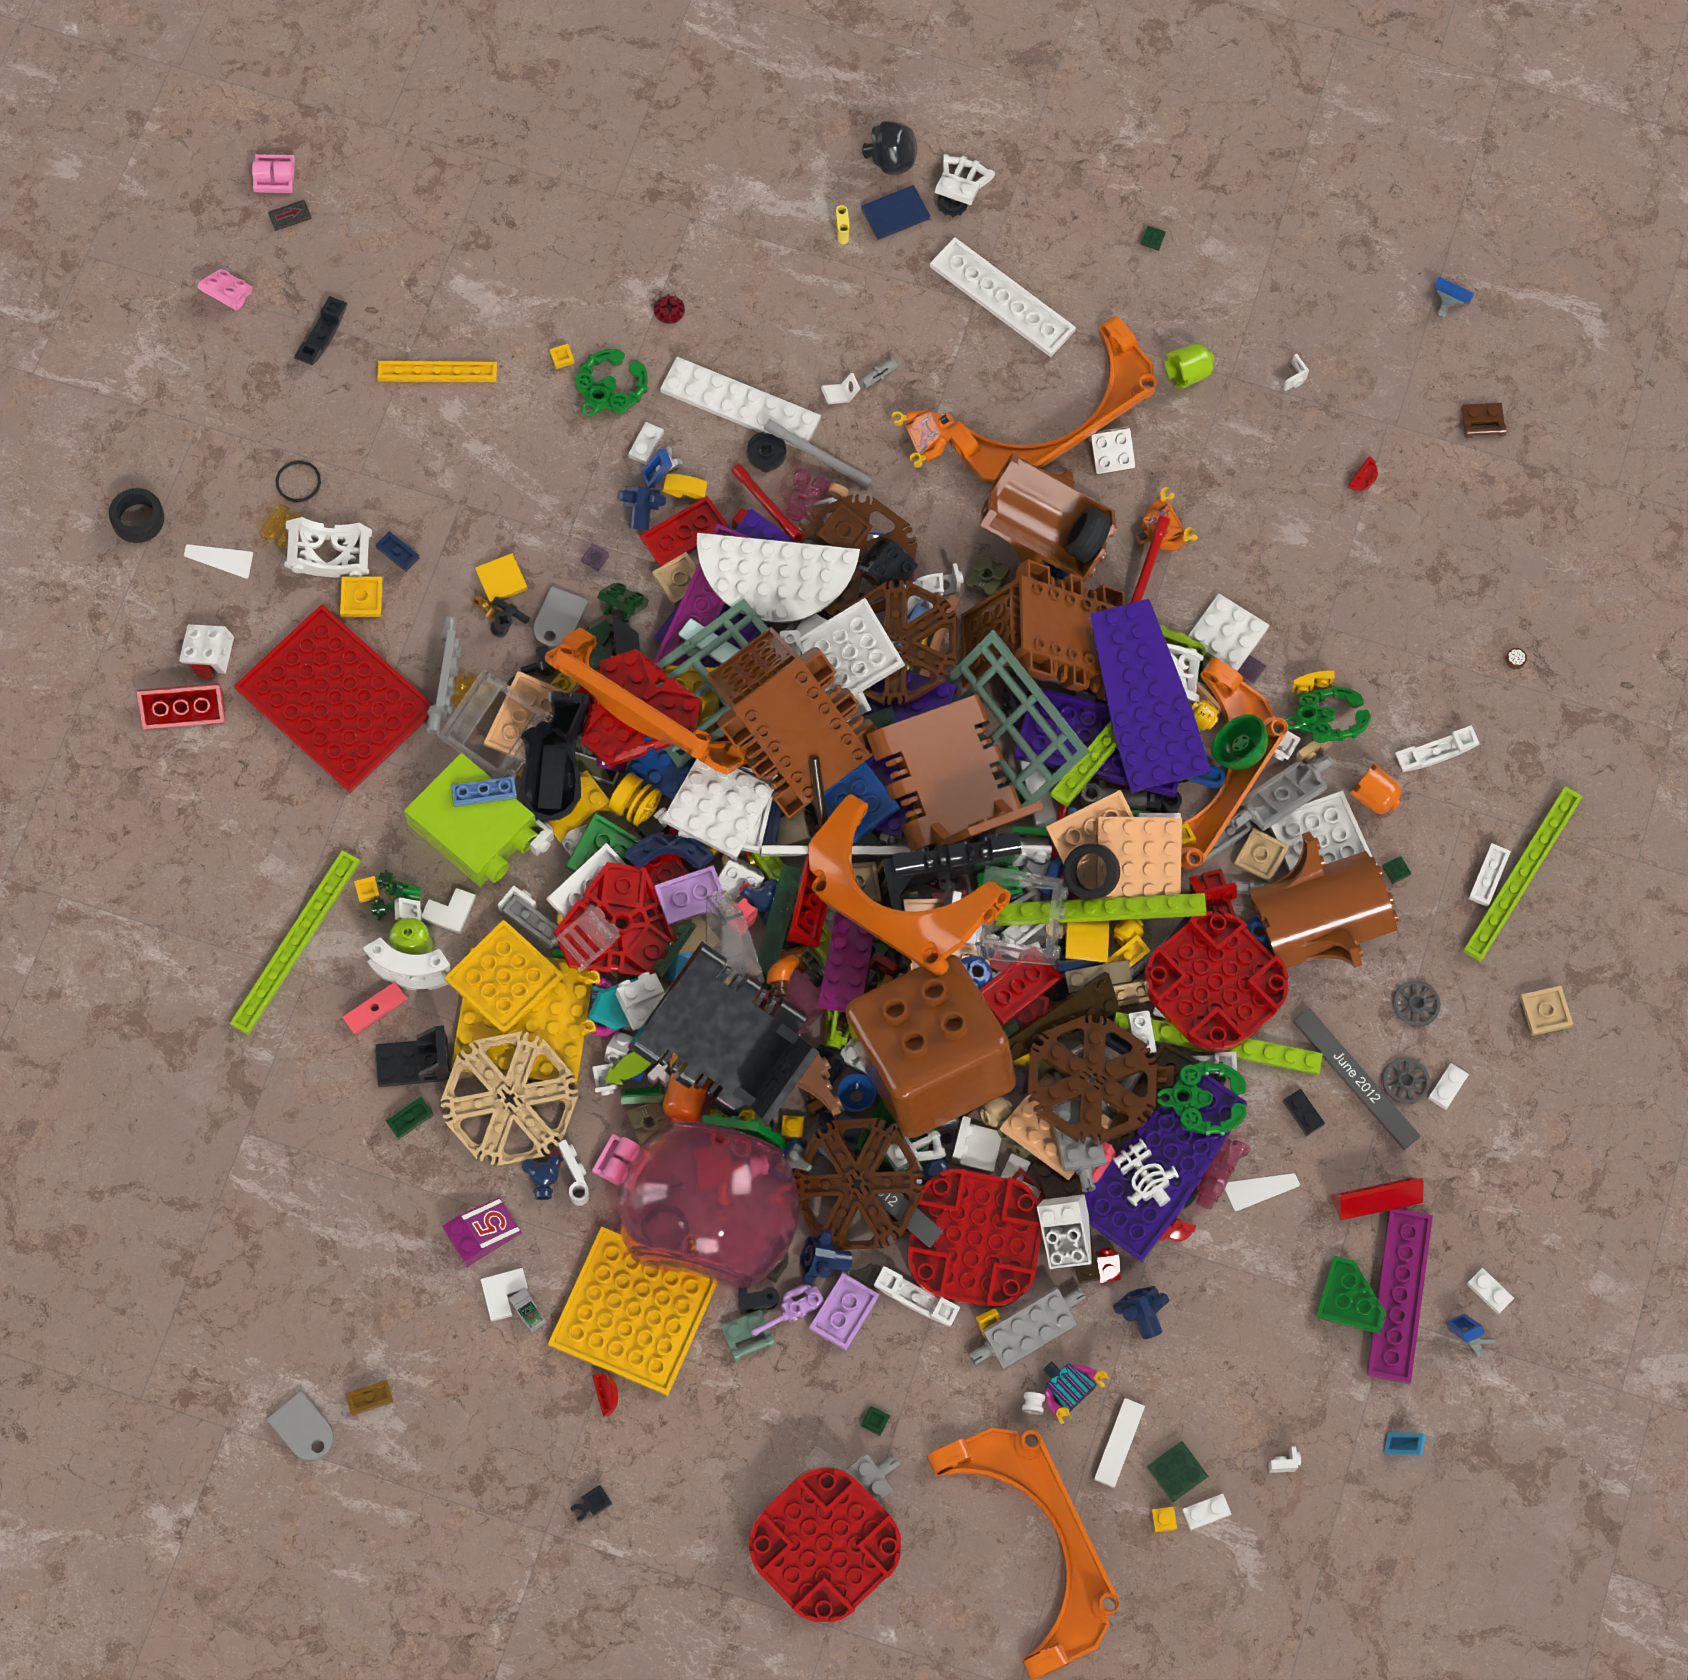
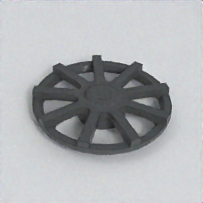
[1393,981,1441,1027]
[1382,1058,1430,1104]

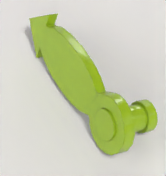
[606,1049,667,1085]

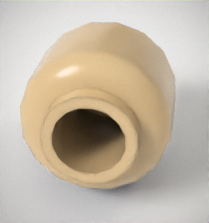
[980,1096,1013,1127]

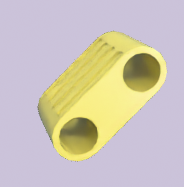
[836,205,850,244]

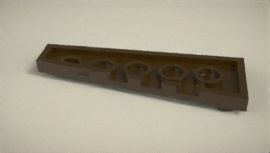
[1008,972,1121,1061]
[1107,1041,1199,1154]
[1033,1161,1101,1284]

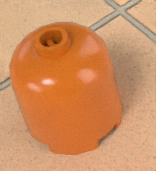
[1350,763,1402,814]
[662,1072,709,1126]

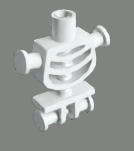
[1112,1138,1179,1207]

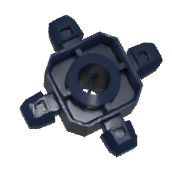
[618,486,666,530]
[800,1229,852,1285]
[1113,1286,1169,1339]

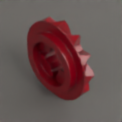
[654,294,685,324]

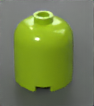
[1164,343,1214,390]
[389,917,433,955]

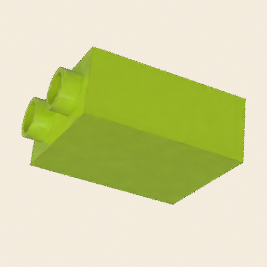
[404,753,538,887]

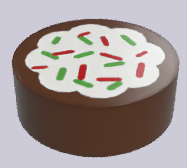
[1506,648,1527,669]

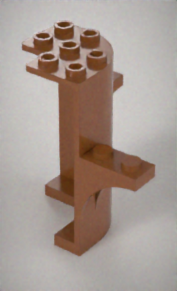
[980,453,1117,583]
[1248,831,1399,968]

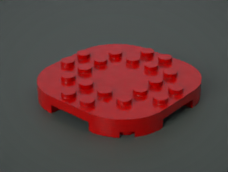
[1144,911,1289,1052]
[907,1169,1042,1307]
[748,1467,901,1622]

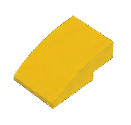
[1065,921,1109,962]

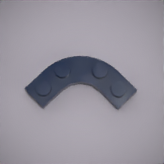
[625,832,714,870]

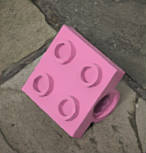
[252,154,295,193]
[197,269,253,311]
[592,1134,650,1192]

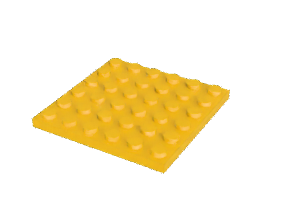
[451,948,593,1086]
[548,1226,720,1396]

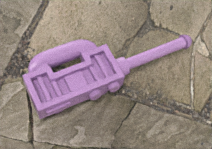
[752,1284,825,1336]

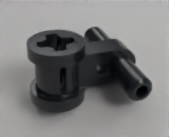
[490,597,530,637]

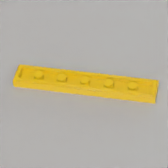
[377,361,497,383]

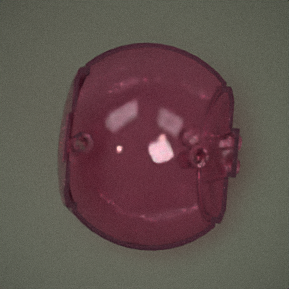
[616,1121,800,1289]

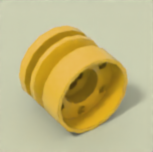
[608,772,662,827]

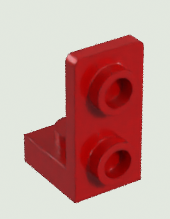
[1189,875,1237,907]
[868,952,898,979]

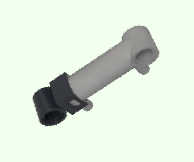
[1080,779,1182,813]

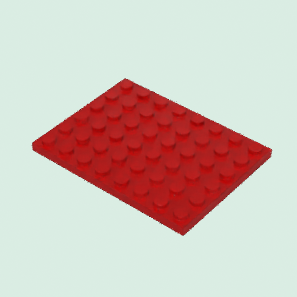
[234,604,434,794]

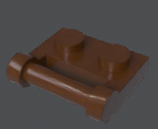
[1461,403,1506,438]

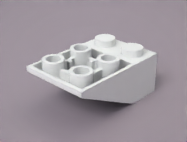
[1037,1195,1092,1269]

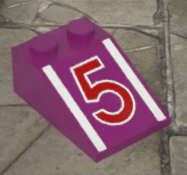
[442,1197,522,1267]

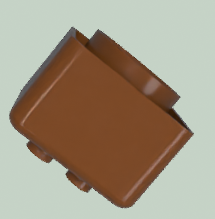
[845,954,1016,1138]

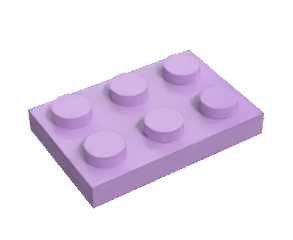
[654,865,728,926]
[809,1273,880,1351]

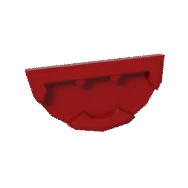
[1347,456,1378,491]
[592,1373,619,1417]

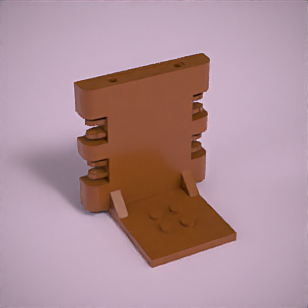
[961,560,1125,701]
[706,627,878,819]
[866,694,1044,852]

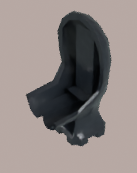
[520,691,593,821]

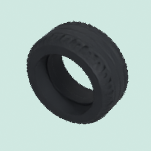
[109,488,164,543]
[1064,507,1111,562]
[1063,844,1120,899]

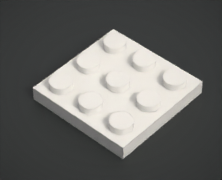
[1188,593,1270,672]

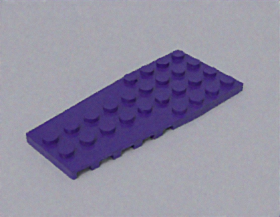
[1090,599,1211,794]
[1085,1075,1247,1263]

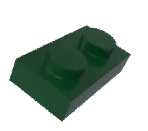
[386,1097,434,1140]

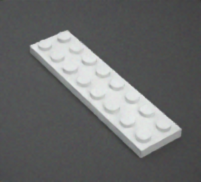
[930,237,1076,357]
[660,357,821,450]

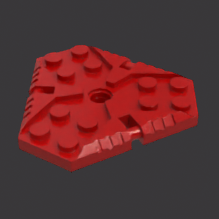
[581,649,702,767]
[553,862,681,979]

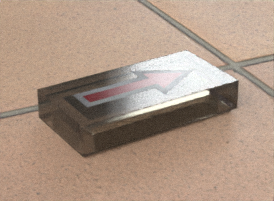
[268,200,312,231]

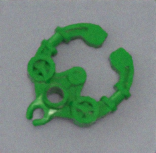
[575,349,649,417]
[1284,686,1371,743]
[1157,1061,1247,1136]

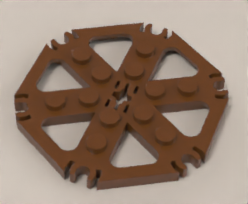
[799,494,918,617]
[843,580,958,707]
[1027,1015,1157,1145]
[791,1118,925,1250]

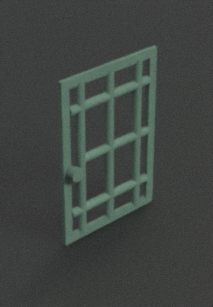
[656,599,768,769]
[946,630,1090,808]

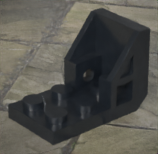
[375,1025,450,1087]

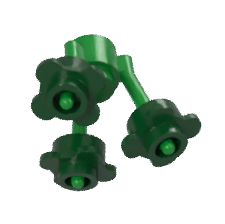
[370,869,421,921]

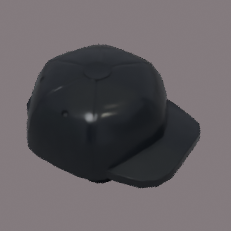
[862,121,918,175]

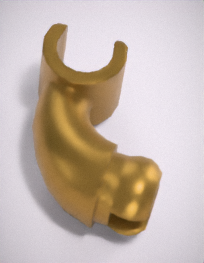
[471,595,500,621]

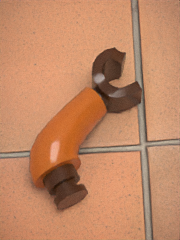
[767,946,807,997]

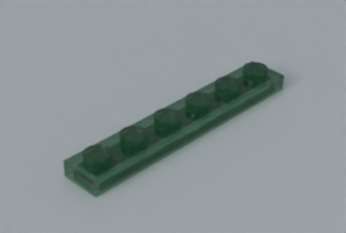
[753,864,803,991]

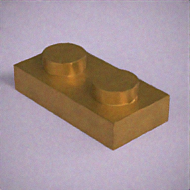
[345,1380,394,1416]

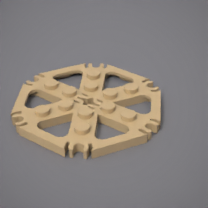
[441,1031,579,1167]

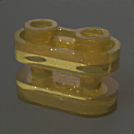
[261,504,303,549]

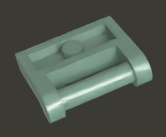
[721,1309,776,1362]

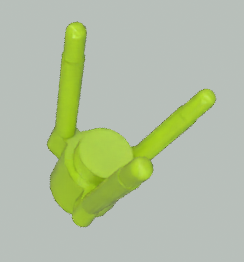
[824,1009,850,1050]

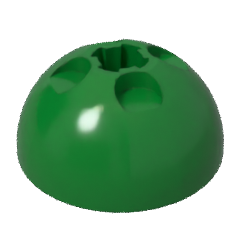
[1211,715,1268,770]

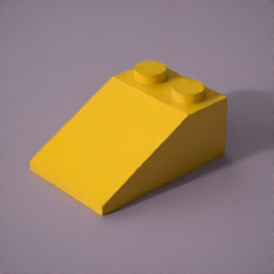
[543,770,611,844]

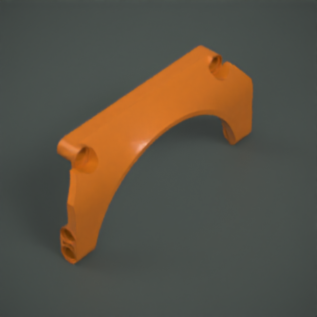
[947,315,1157,482]
[544,627,758,775]
[1181,657,1288,871]
[809,795,1011,976]
[927,1427,1120,1680]

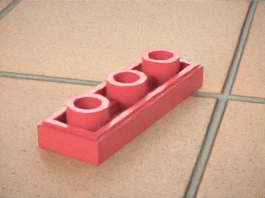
[342,982,407,1035]

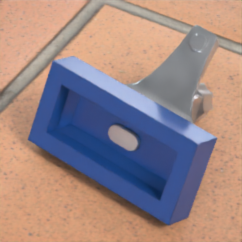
[641,446,683,488]

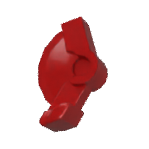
[191,664,215,680]
[1160,1218,1196,1242]

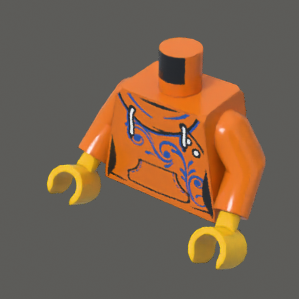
[892,410,954,468]
[1135,487,1198,551]

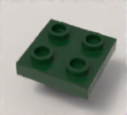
[597,583,649,623]

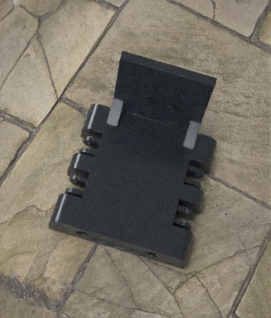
[877,832,1022,972]
[628,941,819,1124]

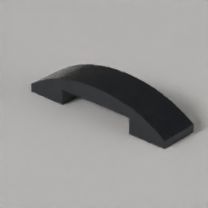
[294,296,347,365]

